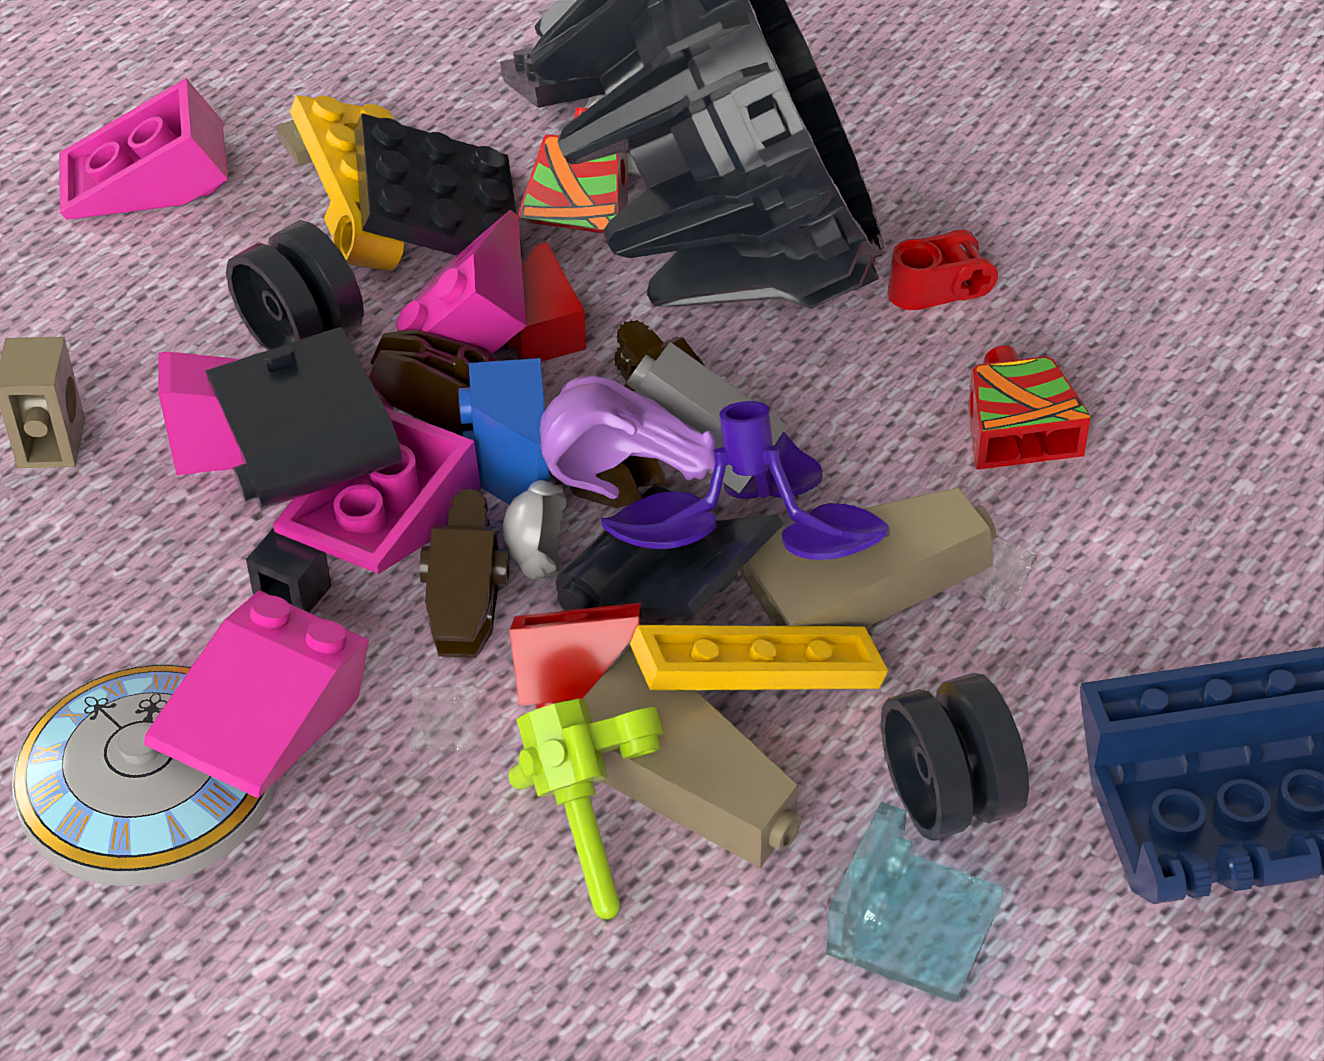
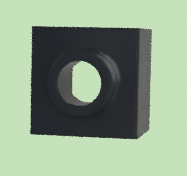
[246,527,332,613]

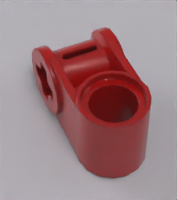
[887,229,998,310]

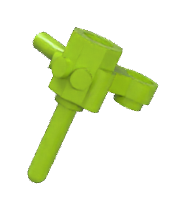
[508,699,664,919]

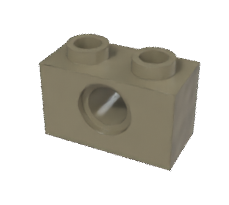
[0,337,85,468]

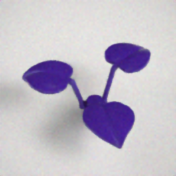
[600,401,890,560]

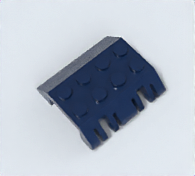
[1080,647,1324,904]

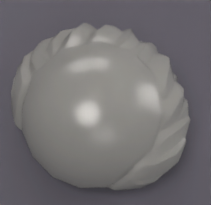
[502,480,566,580]

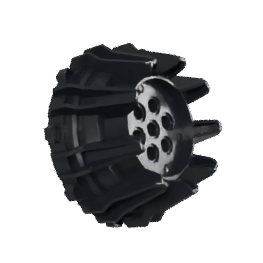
[530,0,884,309]

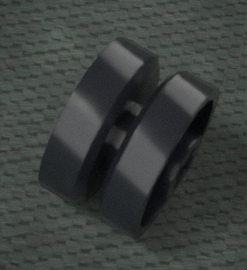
[226,220,364,350]
[880,673,1029,841]

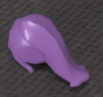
[539,376,717,499]

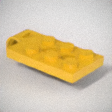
[290,95,404,271]

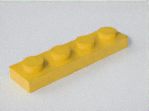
[630,625,888,690]

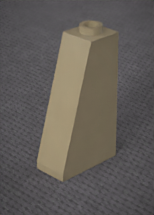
[740,487,996,628]
[583,646,801,868]

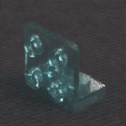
[826,802,1004,1002]

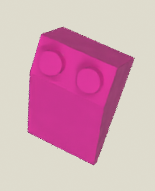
[59,78,228,220]
[396,210,527,355]
[273,407,481,574]
[144,590,369,798]

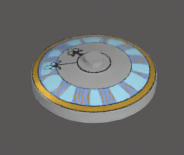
[12,664,278,886]

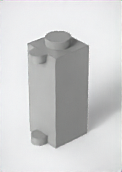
[626,342,787,493]

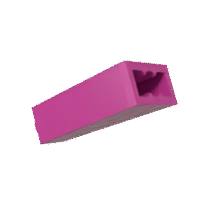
[158,352,394,475]

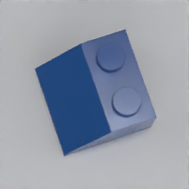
[459,358,550,505]

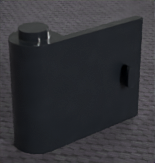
[205,327,402,510]
[555,486,784,619]

